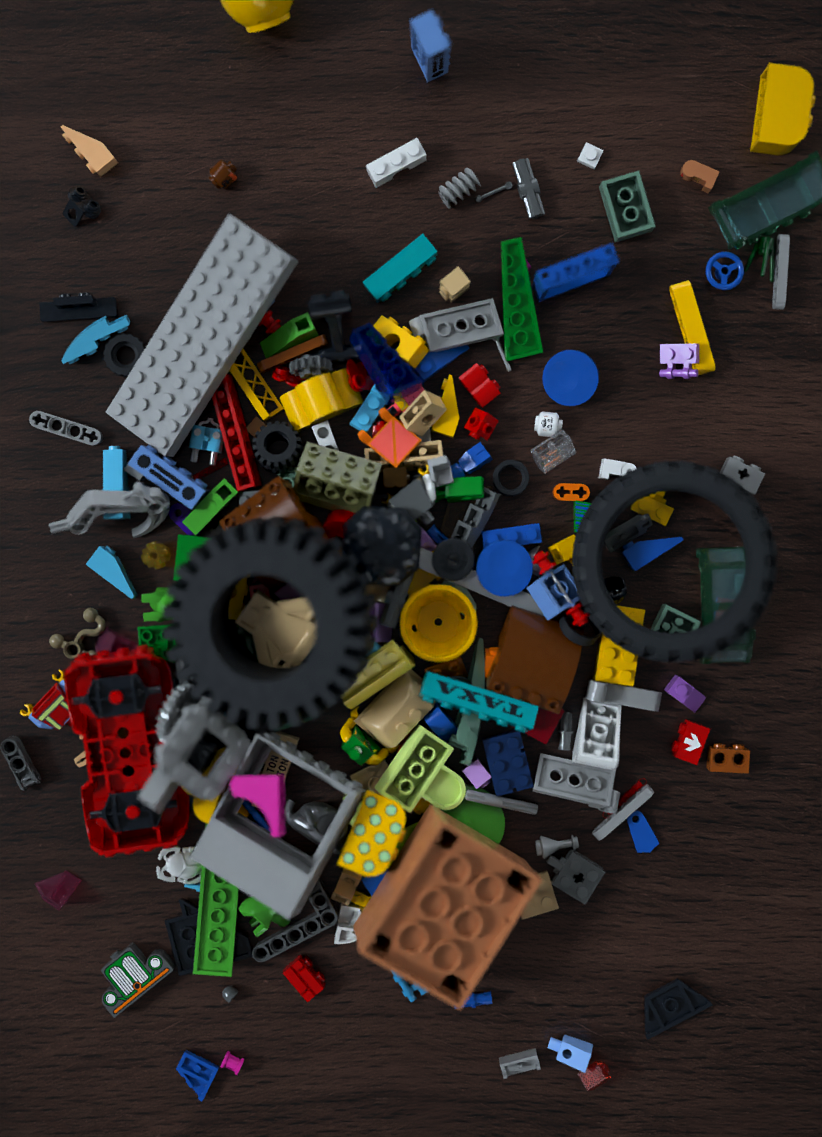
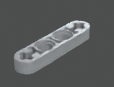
[772,234,790,310]
[29,411,103,446]
[592,784,654,841]

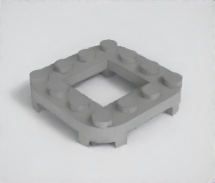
[155,703,251,800]

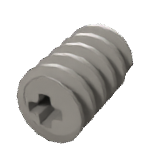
[438,168,481,209]

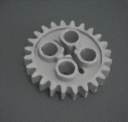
[156,683,203,742]

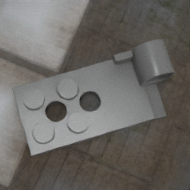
[409,298,504,352]
[533,753,620,813]

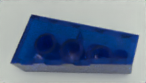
[349,323,424,405]

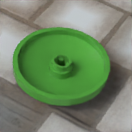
[438,784,505,844]

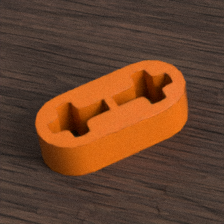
[553,483,590,501]

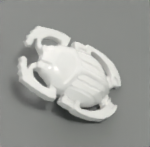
[156,846,202,884]

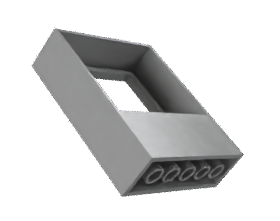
[190,731,366,919]

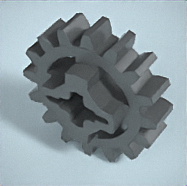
[289,355,332,379]

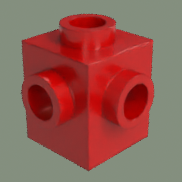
[464,408,499,441]

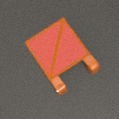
[357,407,422,468]

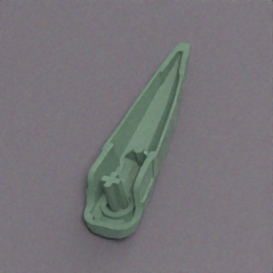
[448,638,486,766]

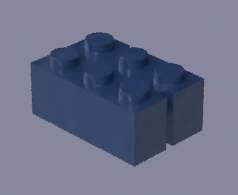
[481,729,534,796]

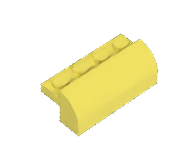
[341,640,415,709]

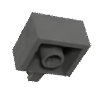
[547,849,605,905]

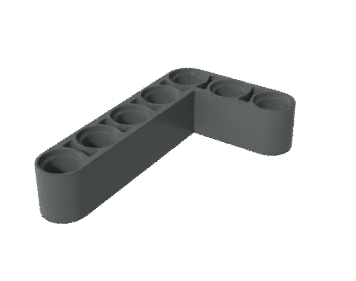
[252,877,339,962]

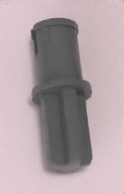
[558,712,573,751]

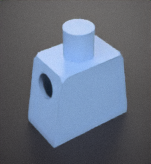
[547,1035,593,1072]

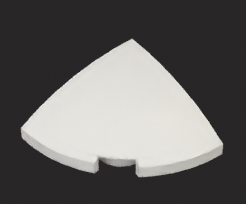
[334,904,364,944]

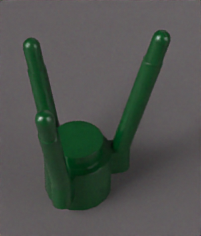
[744,237,776,282]

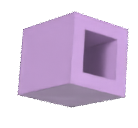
[462,757,491,789]

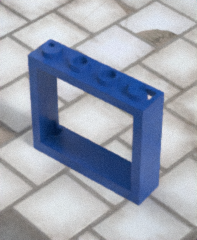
[532,243,619,302]

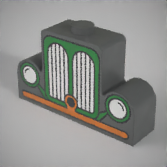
[101,943,176,1018]

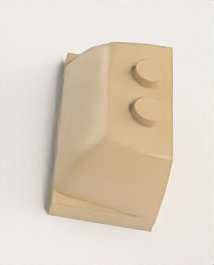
[354,669,435,748]

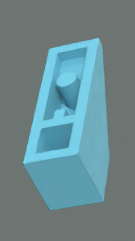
[86,545,138,599]

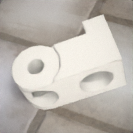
[312,420,339,451]
[598,458,636,480]

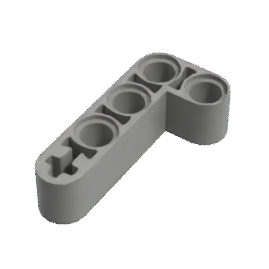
[585,679,662,712]

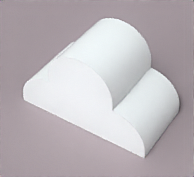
[572,698,622,770]

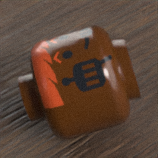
[208,160,237,189]

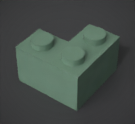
[650,604,701,633]

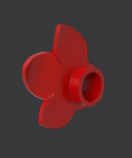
[346,359,377,392]
[272,366,307,387]

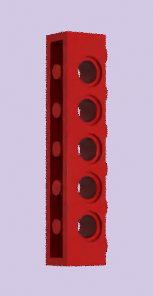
[212,374,262,491]

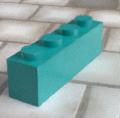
[363,234,437,303]

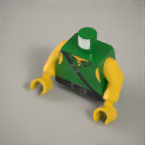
[340,706,399,766]

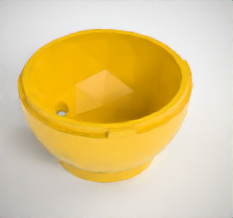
[220,0,293,33]
[400,585,477,662]

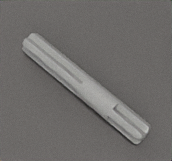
[465,789,538,815]

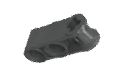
[0,736,42,792]

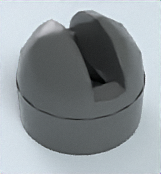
[222,986,239,1003]

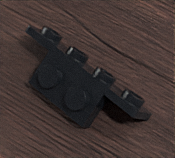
[39,292,117,322]

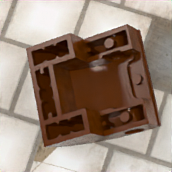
[219,476,329,592]
[486,605,584,714]

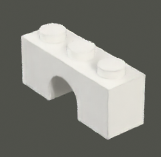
[366,138,426,188]

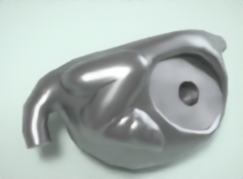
[285,799,348,854]

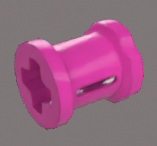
[220,1051,245,1075]

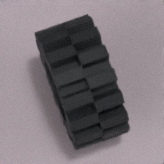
[186,737,218,775]

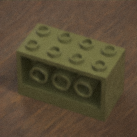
[294,442,382,513]

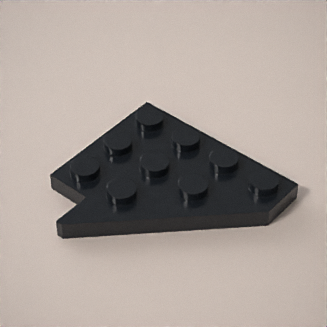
[165,898,253,976]

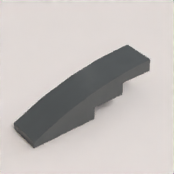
[448,487,500,563]

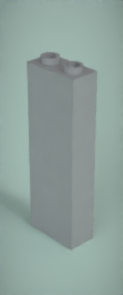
[138,696,224,814]

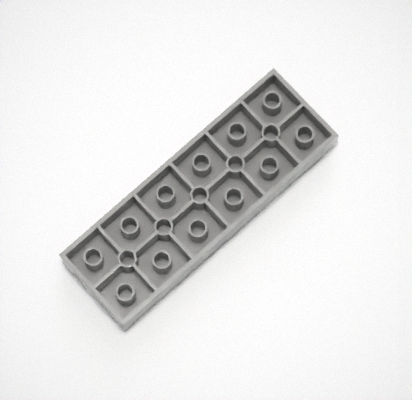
[106,214,298,457]

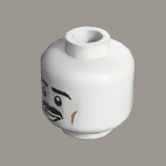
[534,411,563,438]

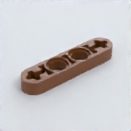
[257,334,329,373]

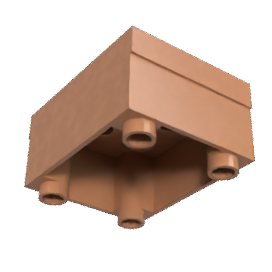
[353,804,542,1010]

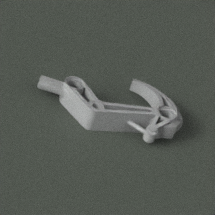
[49,482,170,538]

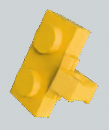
[630,491,674,526]

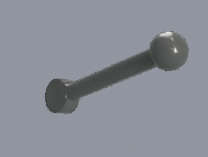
[475,181,513,203]

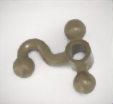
[49,607,106,659]

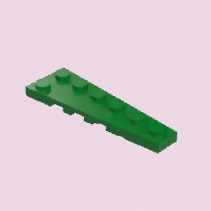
[501,237,543,361]

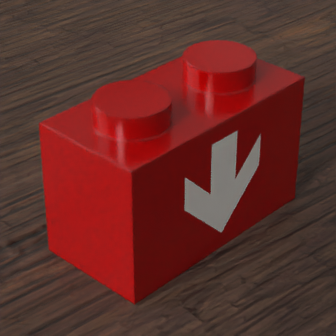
[671,719,710,765]

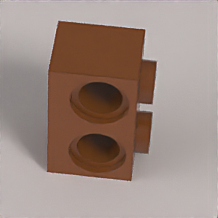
[707,743,750,774]

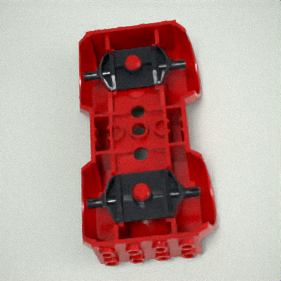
[64,645,190,857]

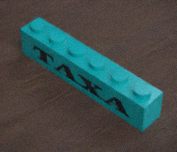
[418,672,539,733]

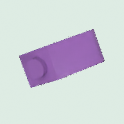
[664,675,706,713]

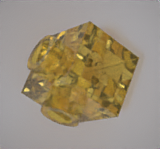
[141,541,171,570]

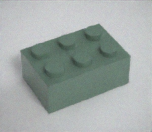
[599,171,655,243]

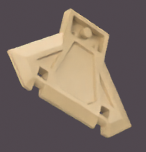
[235,590,315,668]

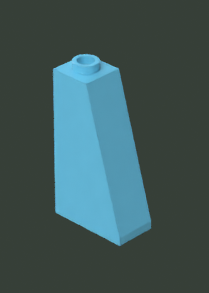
[103,446,131,520]

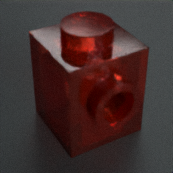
[577,1061,611,1091]

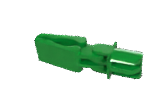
[406,476,484,503]

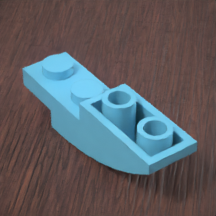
[61,315,130,364]
[350,359,407,433]

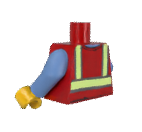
[20,670,72,730]

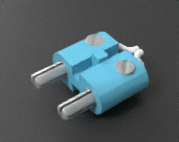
[189,418,224,466]

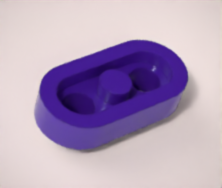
[169,503,202,536]

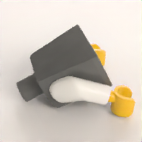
[381,465,436,525]

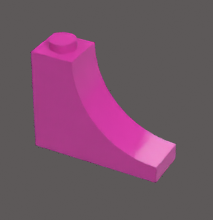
[230,775,285,837]

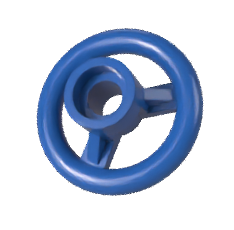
[706,252,744,290]

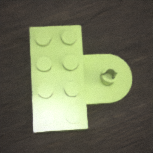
[374,724,466,813]

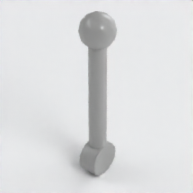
[493,337,512,372]

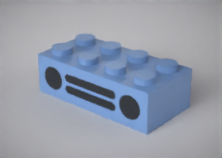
[410,10,451,82]
[128,444,210,510]

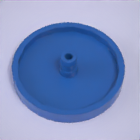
[542,349,599,406]
[476,540,533,597]

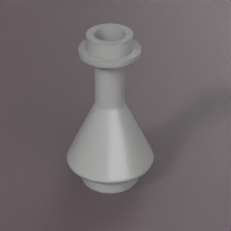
[535,835,579,859]

